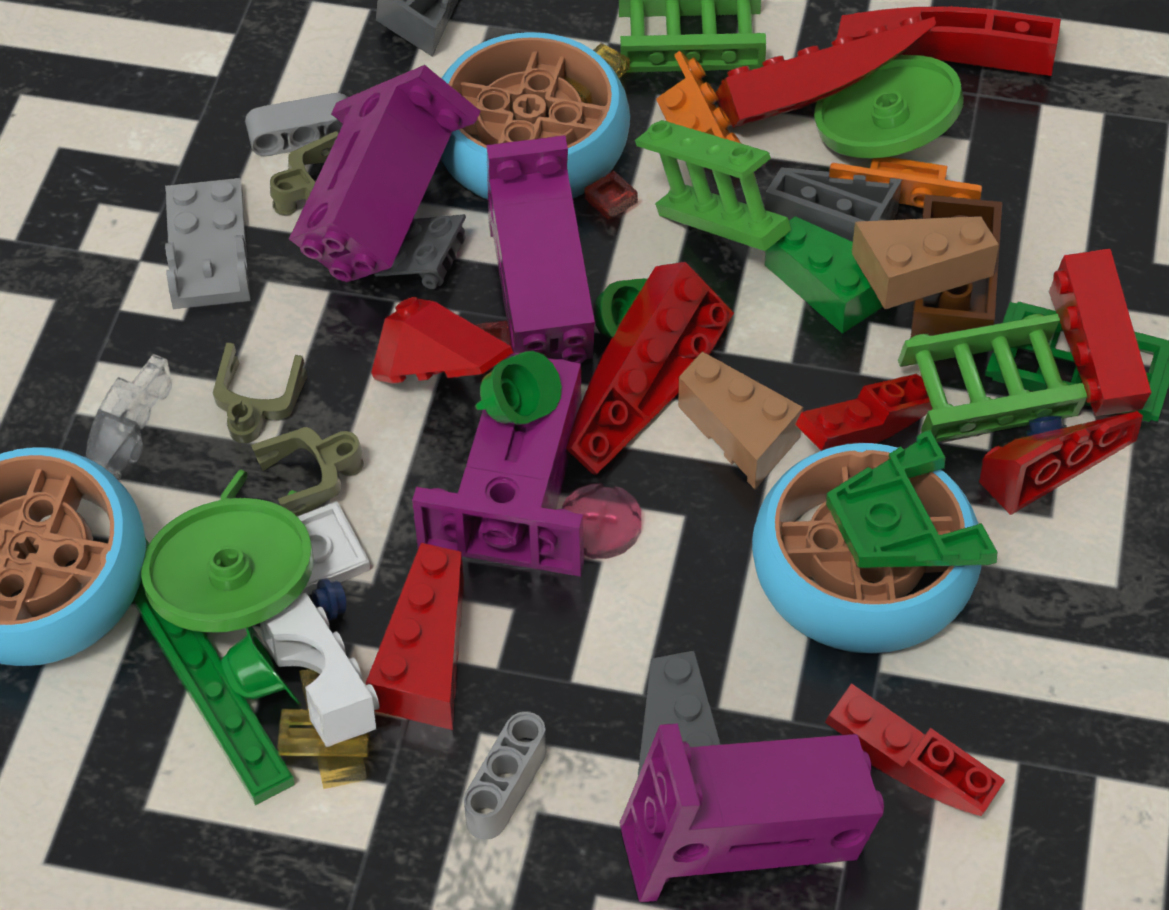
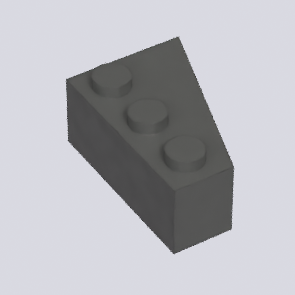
[376,0,458,57]
[764,167,902,242]
[637,651,721,779]

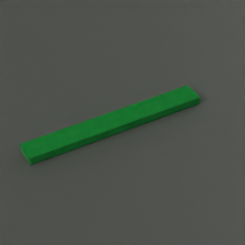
[132,538,295,806]

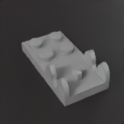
[165,178,250,309]

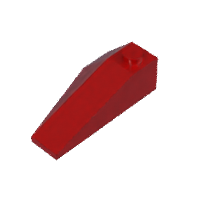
[371,297,514,383]
[979,411,1143,515]

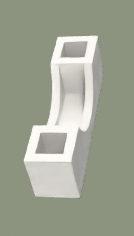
[260,593,379,747]

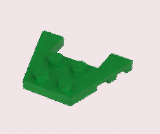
[826,430,998,568]

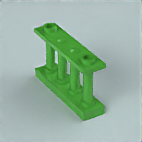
[619,0,766,72]
[635,120,791,251]
[898,314,1088,442]

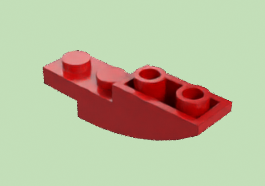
[795,373,932,451]
[824,684,1005,816]

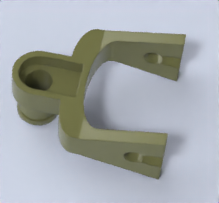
[270,131,339,215]
[213,343,307,443]
[251,427,364,516]

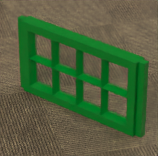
[985,301,1169,422]

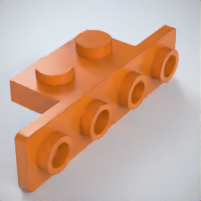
[656,51,742,144]
[829,157,982,208]

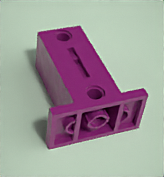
[289,65,480,283]
[486,135,595,363]
[412,353,584,577]
[619,723,884,902]

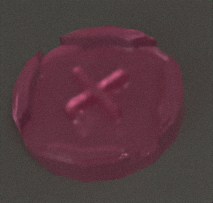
[562,484,641,559]

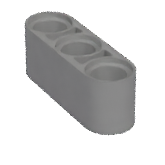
[245,93,348,156]
[464,712,546,840]

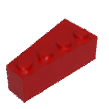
[1048,249,1152,416]
[366,543,464,730]

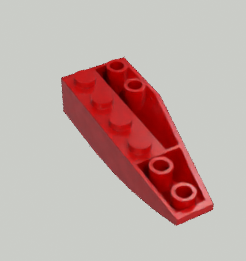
[836,6,1061,76]
[715,15,937,128]
[566,262,734,474]

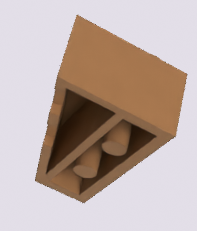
[852,216,999,309]
[678,351,803,489]

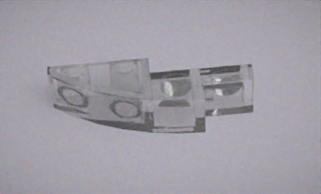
[86,354,172,482]

